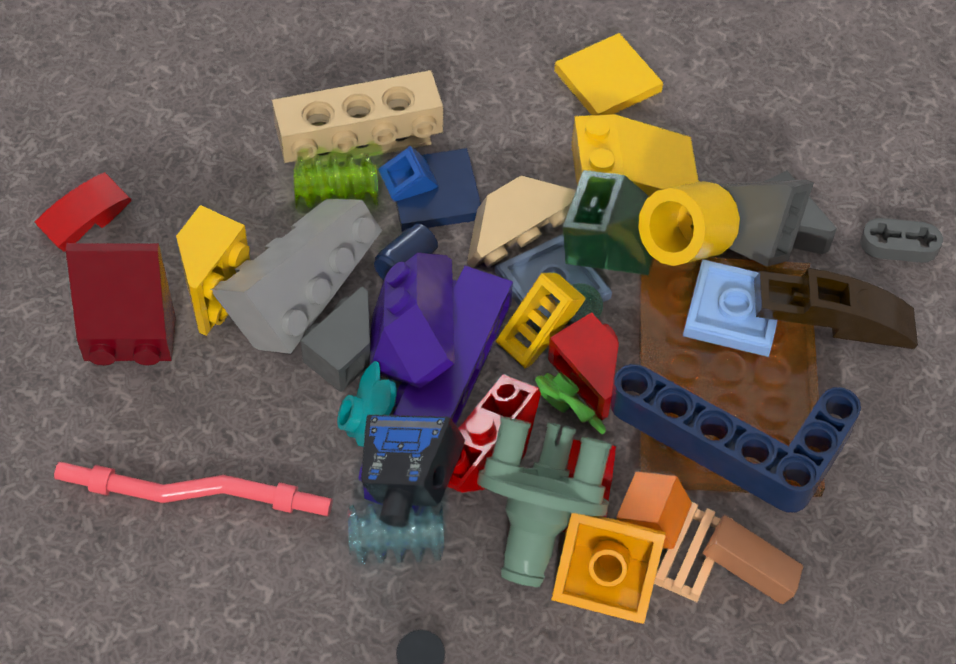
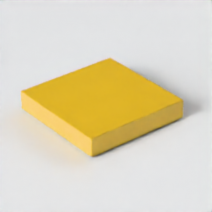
[554,33,663,115]

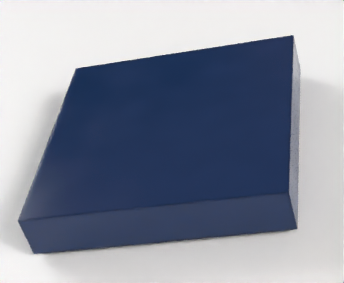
[387,148,481,232]

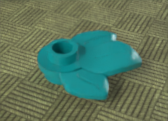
[337,361,397,447]

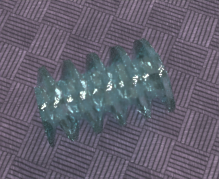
[348,504,444,564]

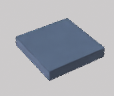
[495,232,612,333]

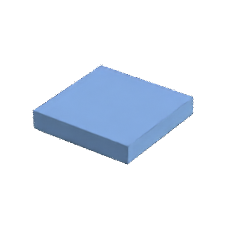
[683,259,778,357]

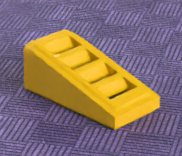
[495,273,586,368]

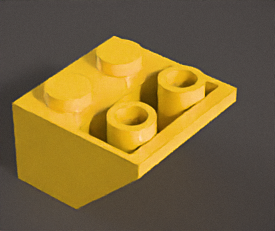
[176,205,250,336]

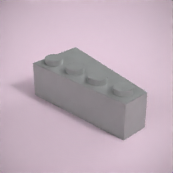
[211,199,382,354]

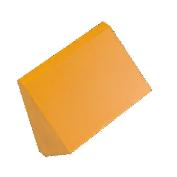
[551,513,666,624]

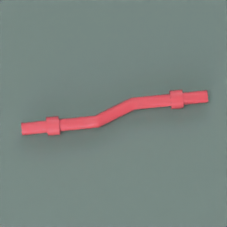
[54,462,333,517]

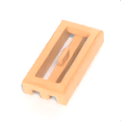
[654,502,733,602]

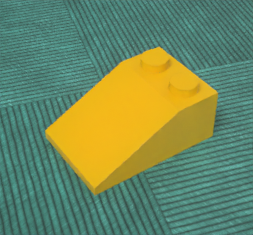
[572,114,699,209]

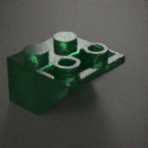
[563,170,654,275]

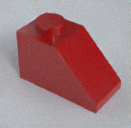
[548,312,619,420]

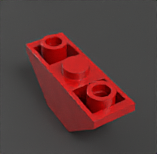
[447,374,541,493]

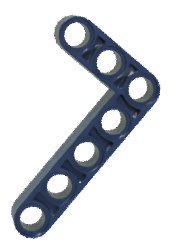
[611,364,861,512]

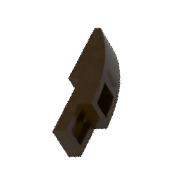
[754,268,918,349]

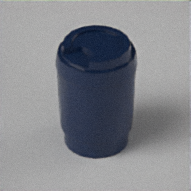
[374,224,438,281]

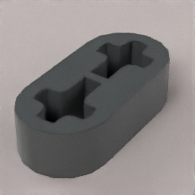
[860,218,943,263]

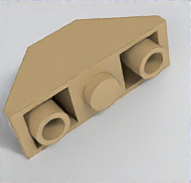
[467,176,582,268]

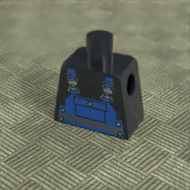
[361,415,465,527]

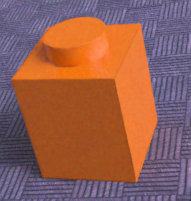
[616,472,692,549]

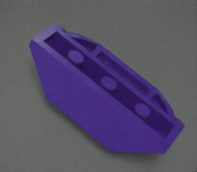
[370,253,454,388]

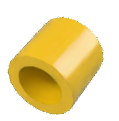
[638,181,740,266]

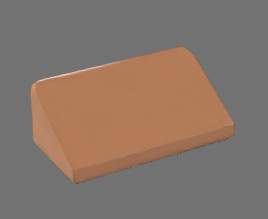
[702,514,803,605]

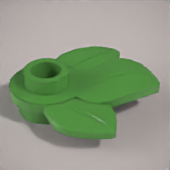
[535,372,606,435]

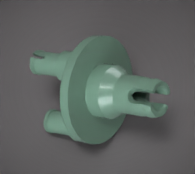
[477,416,612,587]

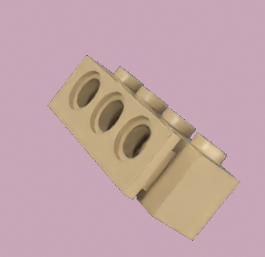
[272,70,443,170]

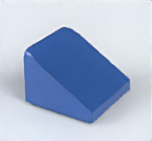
[378,146,439,202]

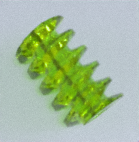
[294,153,379,208]

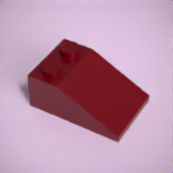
[66,243,176,366]

